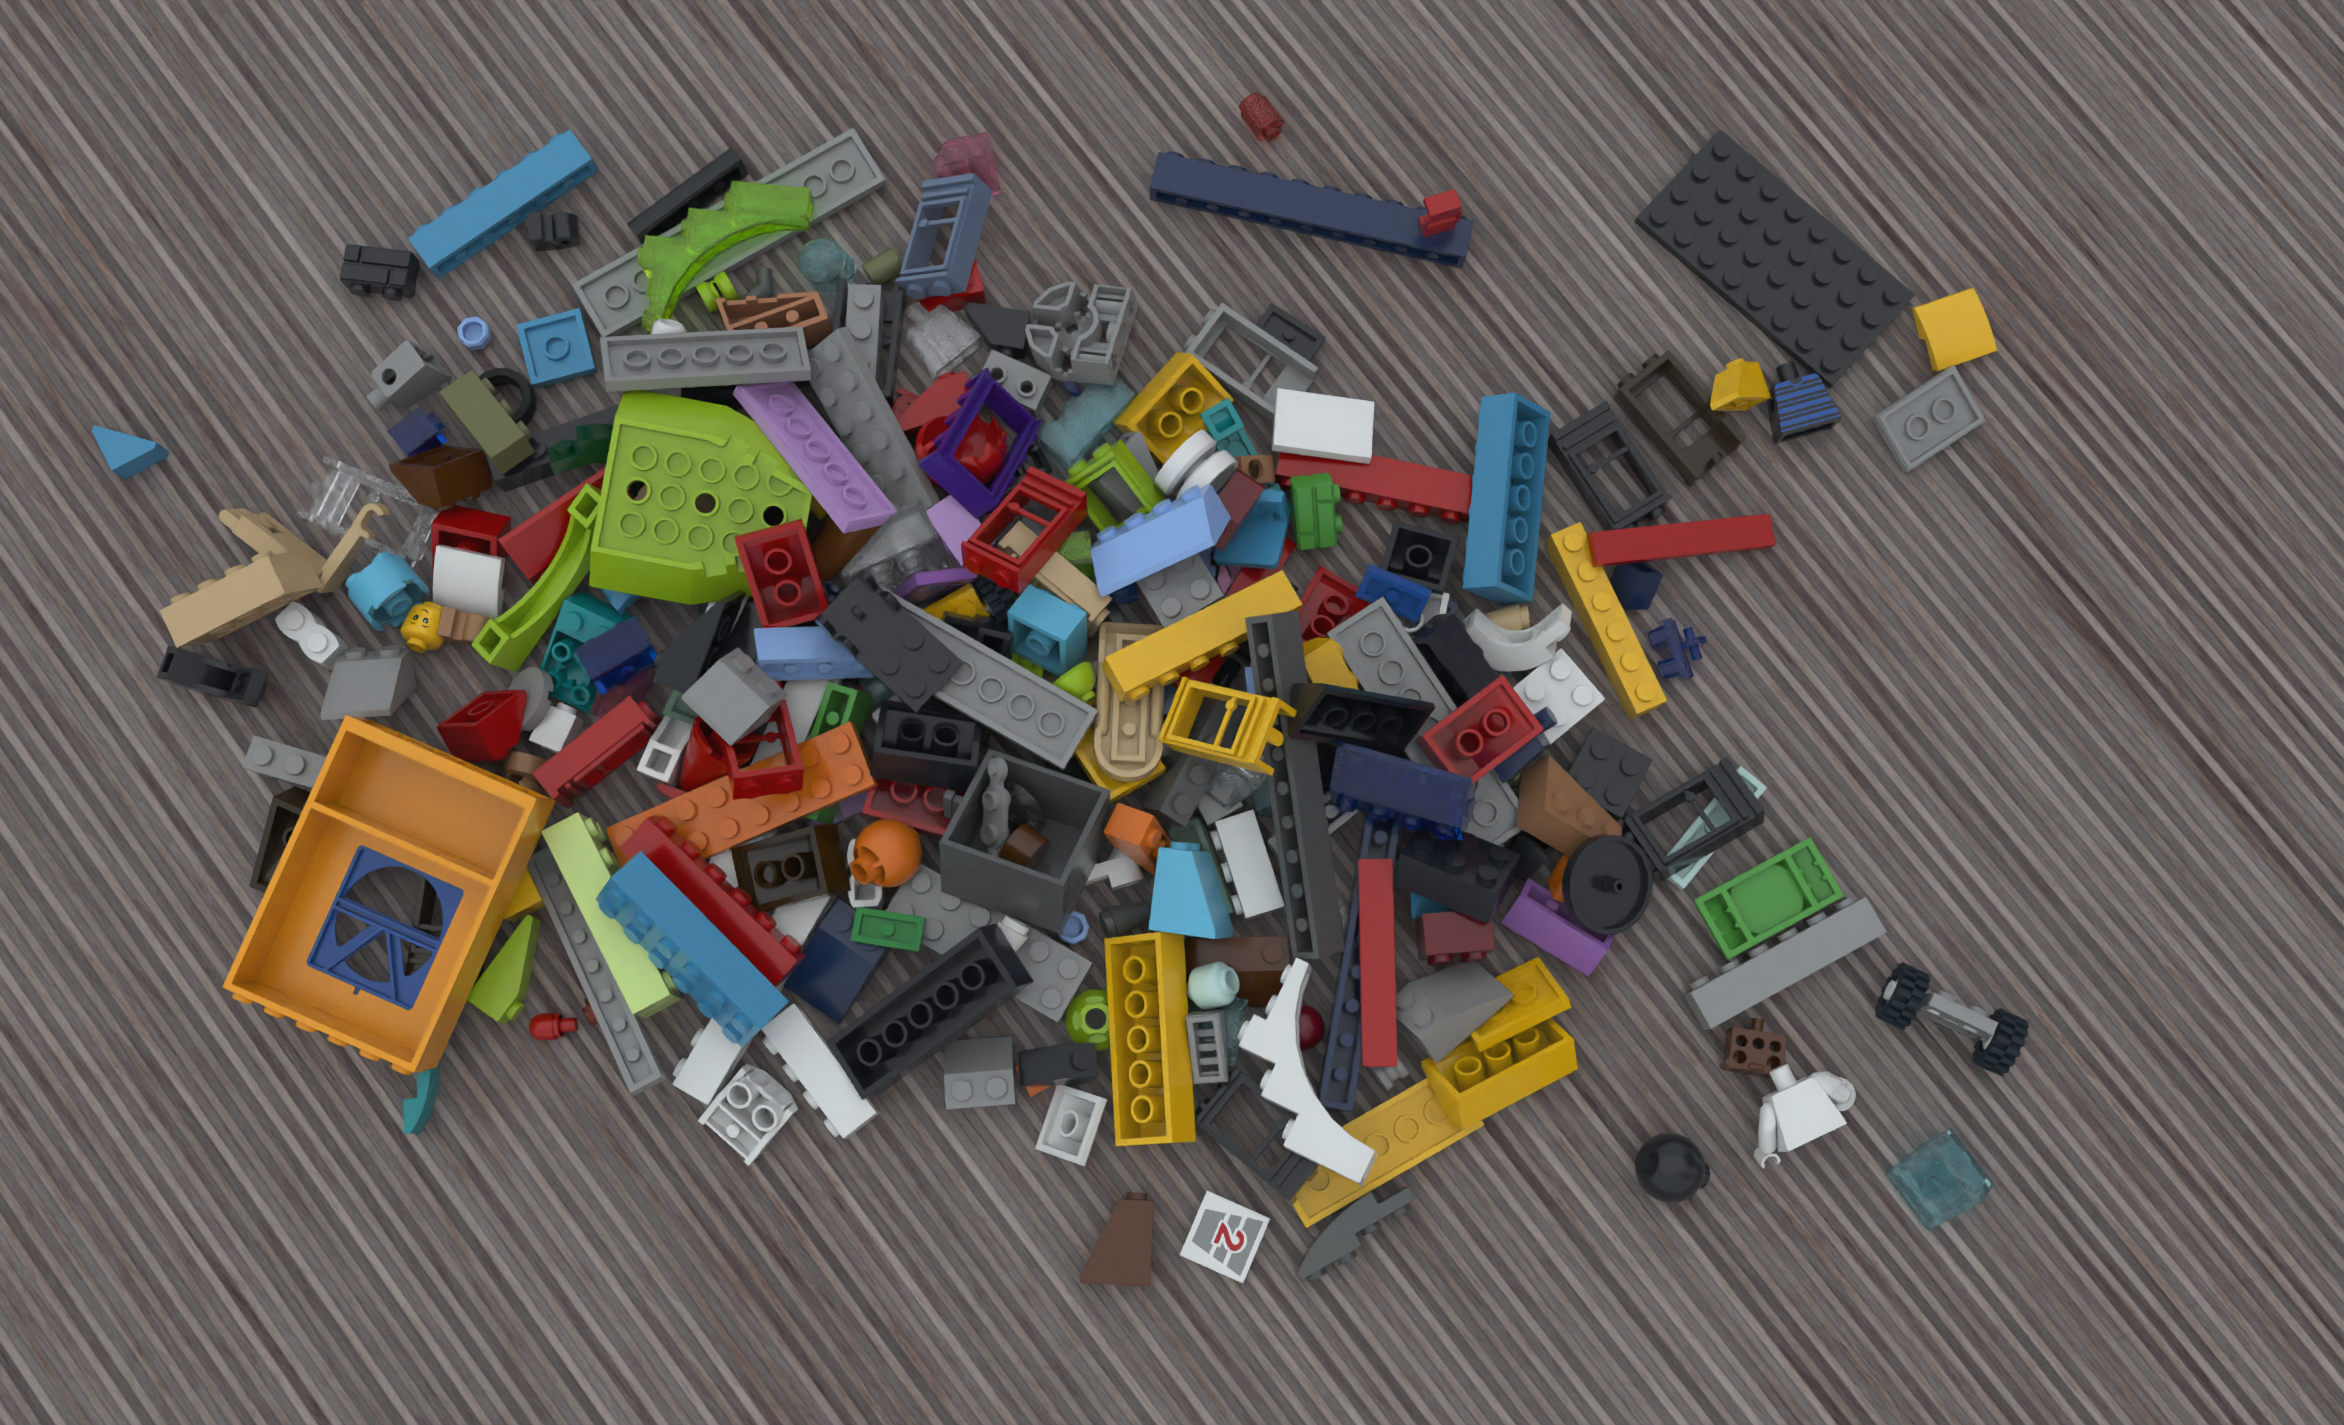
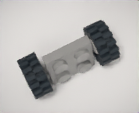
[1875,962,2029,1076]

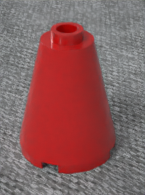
[678,715,758,792]

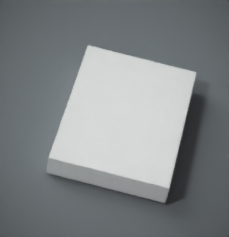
[1271,388,1374,464]

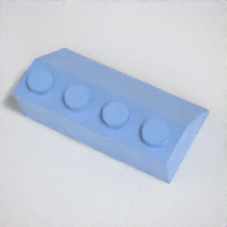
[1090,483,1231,597]

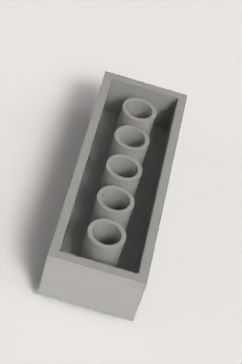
[886,864,1093,1024]

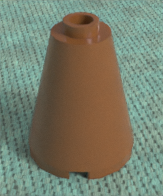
[811,516,894,582]

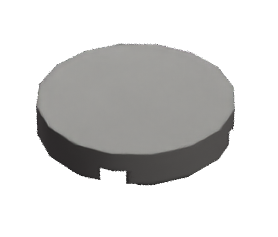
[508,667,554,733]

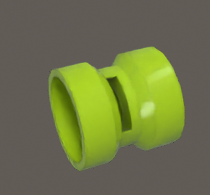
[695,271,740,314]

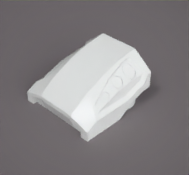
[698,1064,798,1166]

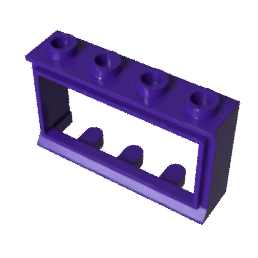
[918,368,1043,518]

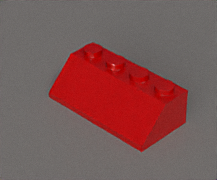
[498,467,636,585]

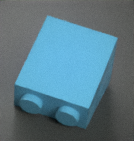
[1148,841,1234,939]

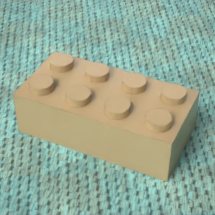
[160,548,322,648]

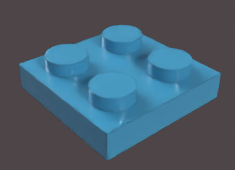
[516,308,598,389]

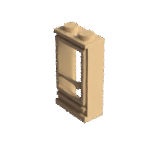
[996,521,1112,638]

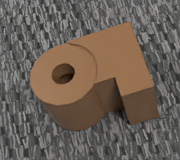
[1224,455,1276,487]
[437,606,492,646]

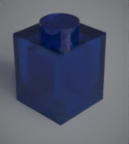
[387,407,448,457]

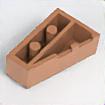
[715,291,833,347]

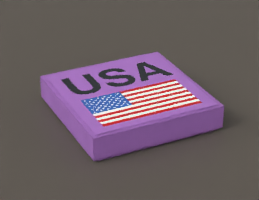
[892,567,978,604]

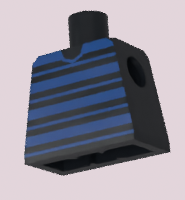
[1767,362,1841,444]

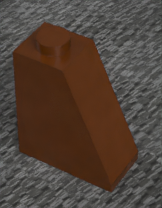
[1080,1192,1155,1287]

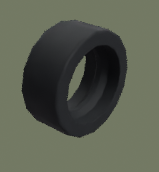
[479,368,537,426]

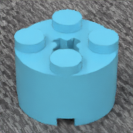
[345,551,429,631]

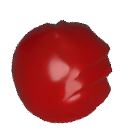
[915,413,1008,487]

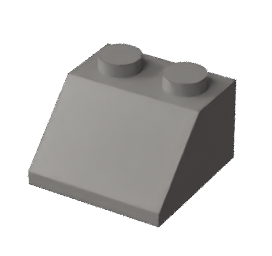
[681,647,788,746]
[944,1036,1017,1110]

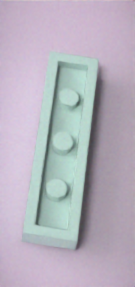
[1666,766,1767,890]

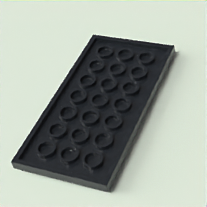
[1635,129,1915,389]

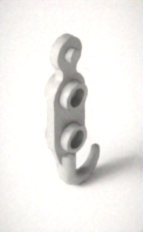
[980,757,1011,858]

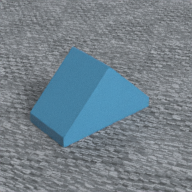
[92,425,169,479]

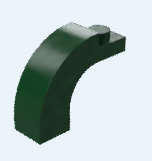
[548,424,646,497]

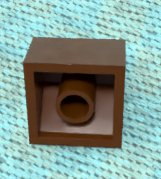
[389,445,493,511]

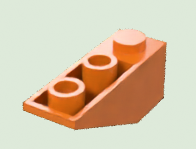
[1103,803,1171,876]

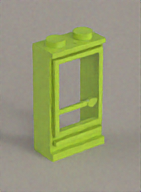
[1064,440,1166,531]

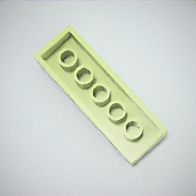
[541,812,683,1018]

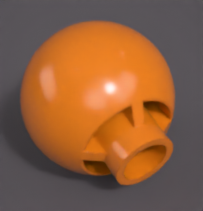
[850,819,922,888]

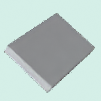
[1871,365,1986,473]

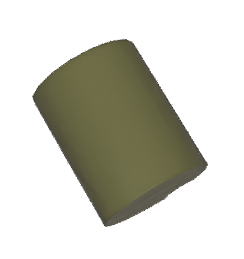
[861,247,902,285]

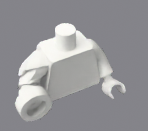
[1754,1064,1856,1168]

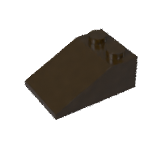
[249,786,310,893]
[731,824,851,912]

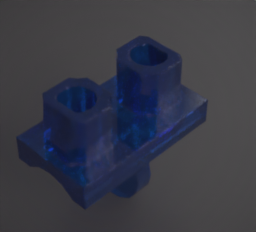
[1647,617,1708,680]

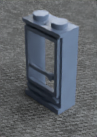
[895,173,993,299]

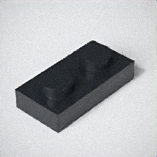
[1256,303,1326,362]

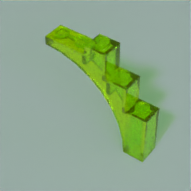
[638,181,814,335]

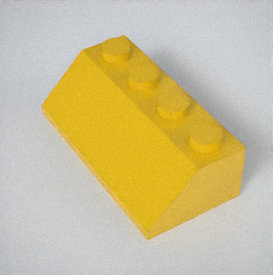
[1421,1018,1578,1130]

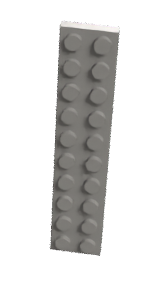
[571,127,887,337]

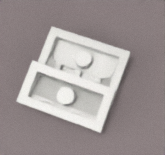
[433,545,506,620]

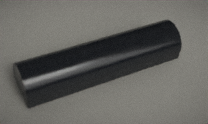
[627,148,748,245]

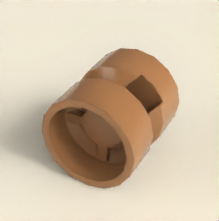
[502,751,548,794]

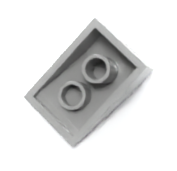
[320,645,417,720]
[1396,962,1514,1064]

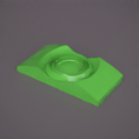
[1692,837,1844,960]

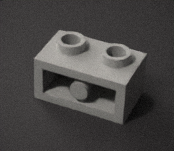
[982,349,1053,419]

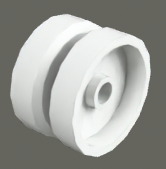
[1154,430,1239,500]

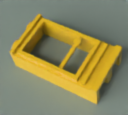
[1158,677,1297,776]

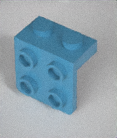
[1214,488,1291,569]

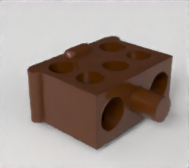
[1719,1018,1787,1078]

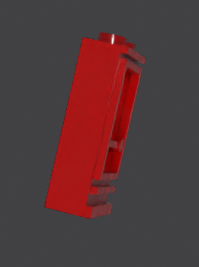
[961,466,1088,594]
[718,681,804,800]
[532,696,662,809]

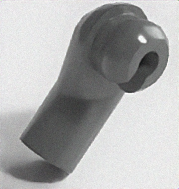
[740,268,773,300]

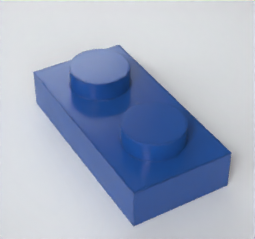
[1355,563,1431,623]

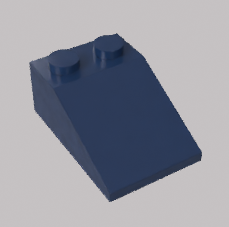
[784,898,893,1024]

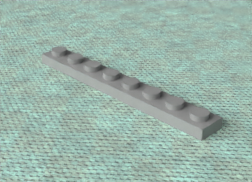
[527,847,666,1096]

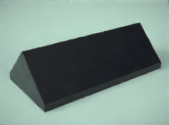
[1287,683,1436,755]

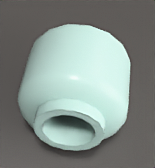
[1187,961,1240,1010]

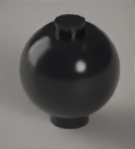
[1635,1133,1710,1203]

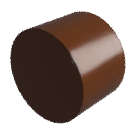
[1000,823,1051,870]

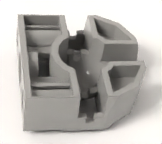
[1025,282,1138,386]

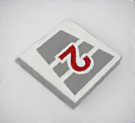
[1179,1191,1270,1283]

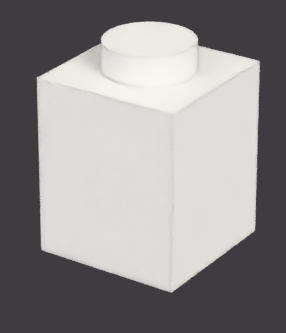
[529,702,584,754]

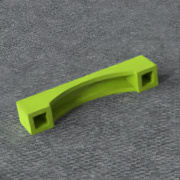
[471,483,601,672]

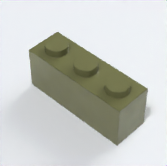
[439,370,535,475]

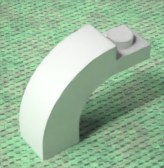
[1462,603,1572,672]

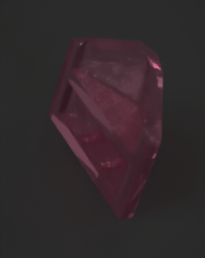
[934,132,1001,195]

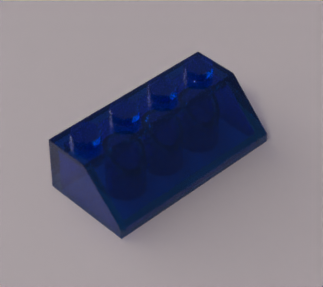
[1329,741,1476,841]

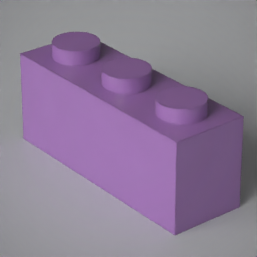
[1501,878,1615,977]

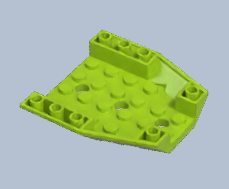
[589,390,813,605]

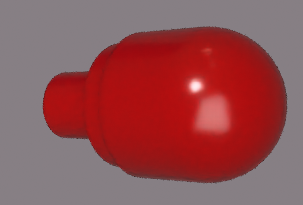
[529,1012,578,1041]

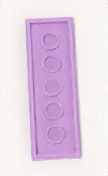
[733,382,900,534]

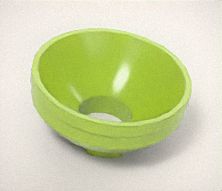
[1065,989,1110,1051]

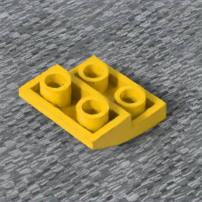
[1912,288,1997,371]

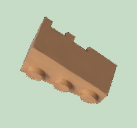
[1517,755,1622,856]

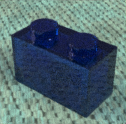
[575,616,658,695]

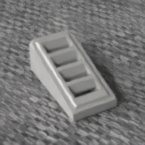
[1185,1009,1229,1084]

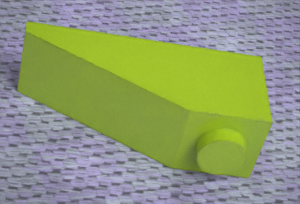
[467,914,541,1024]

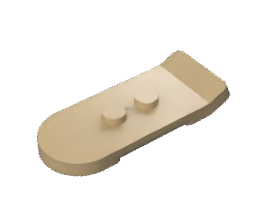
[1094,622,1165,782]

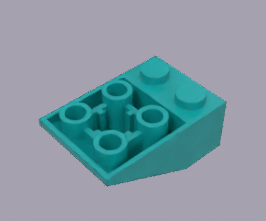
[540,591,640,715]

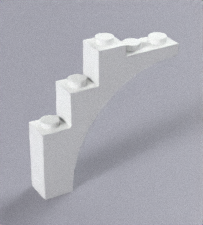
[1238,958,1378,1186]

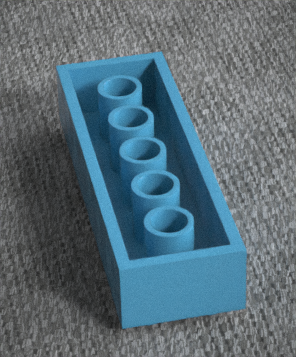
[1462,392,1551,605]
[596,851,789,1047]

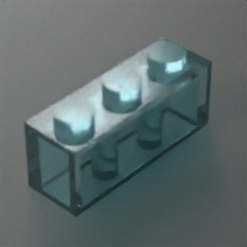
[1040,377,1135,470]

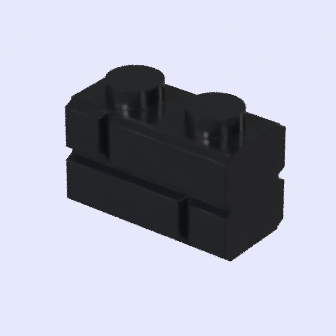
[340,244,420,301]

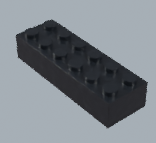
[826,923,1034,1100]

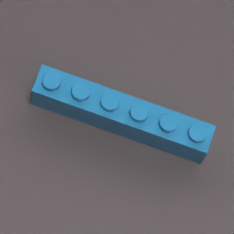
[408,129,599,280]

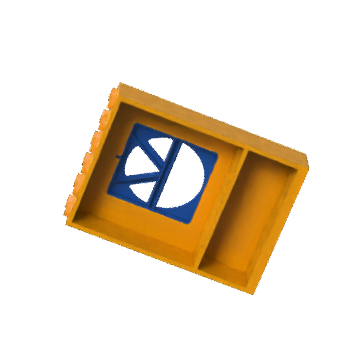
[222,715,556,1075]

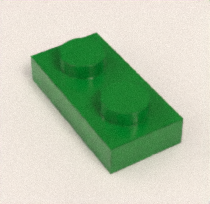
[850,907,926,953]

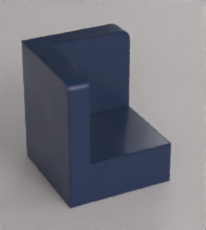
[1610,562,1663,610]

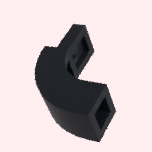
[156,646,268,708]

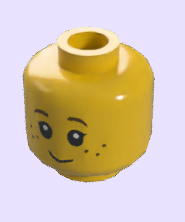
[400,601,445,653]

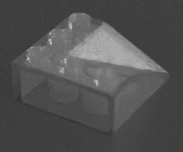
[841,502,950,592]

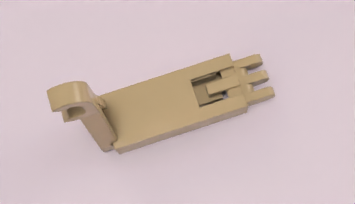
[219,503,390,594]

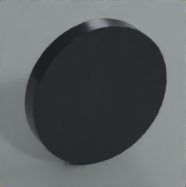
[1562,834,1653,934]

